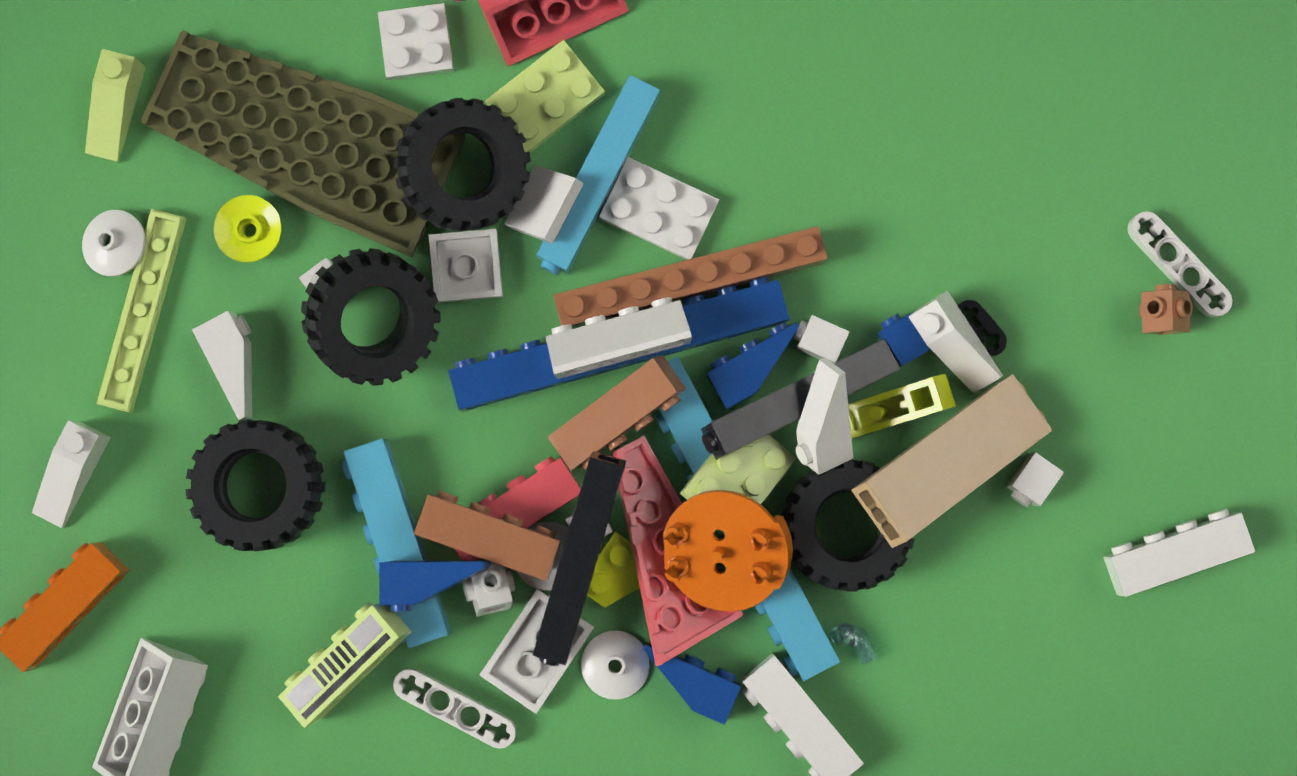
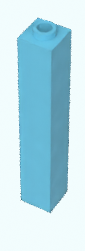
[536,75,660,275]

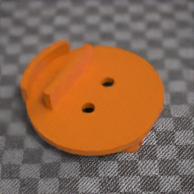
[663,490,793,612]

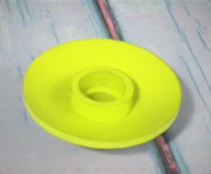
[213,195,282,263]

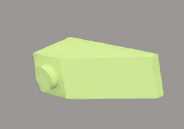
[85,49,146,162]

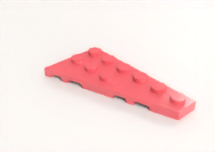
[612,436,743,666]

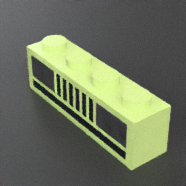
[278,602,412,728]

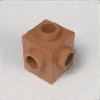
[1139,284,1193,335]

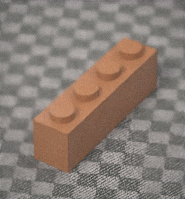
[548,355,686,471]
[414,490,562,581]

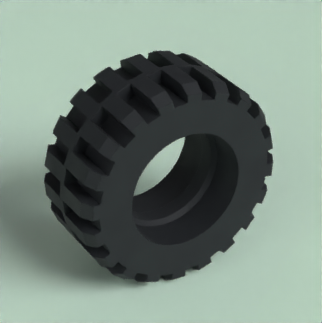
[394,98,531,231]
[301,248,441,386]
[185,419,326,552]
[781,459,915,592]

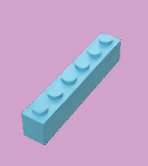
[342,438,452,648]

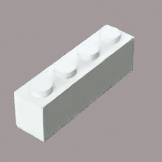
[1103,508,1256,597]
[741,653,864,776]

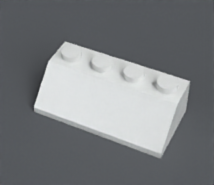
[545,297,692,379]
[92,638,208,776]

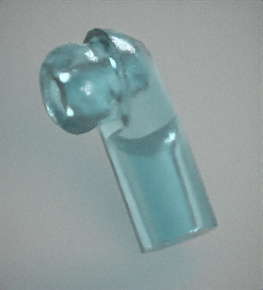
[831,623,877,664]

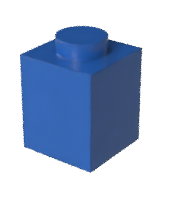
[876,313,930,367]

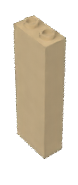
[851,374,1052,548]

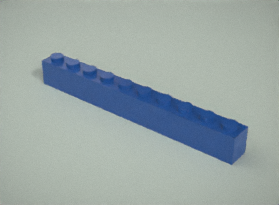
[448,277,790,412]

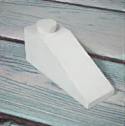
[909,290,1003,393]
[192,310,252,420]
[796,357,853,475]
[32,420,111,528]

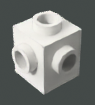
[463,560,515,617]

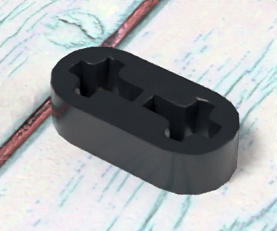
[957,300,1007,357]

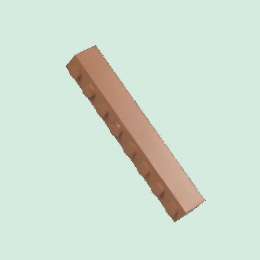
[553,226,828,329]

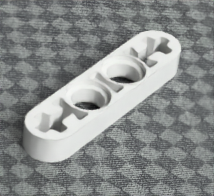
[1127,211,1233,318]
[393,668,517,749]

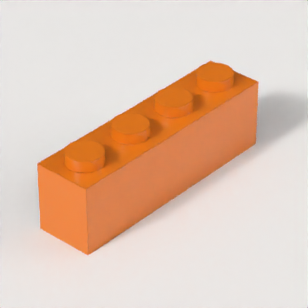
[0,542,130,672]

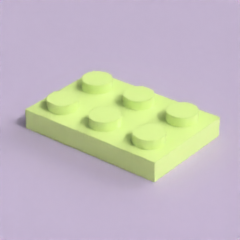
[484,39,605,153]
[680,435,796,504]

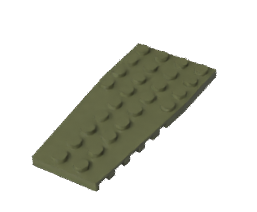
[141,30,467,258]

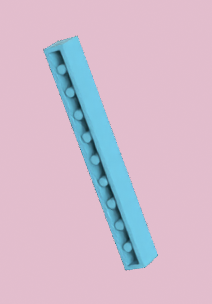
[655,356,840,682]

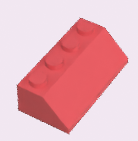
[477,0,629,66]

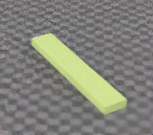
[96,209,186,413]

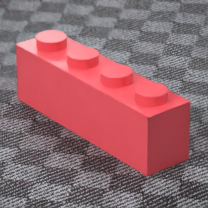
[455,456,581,561]

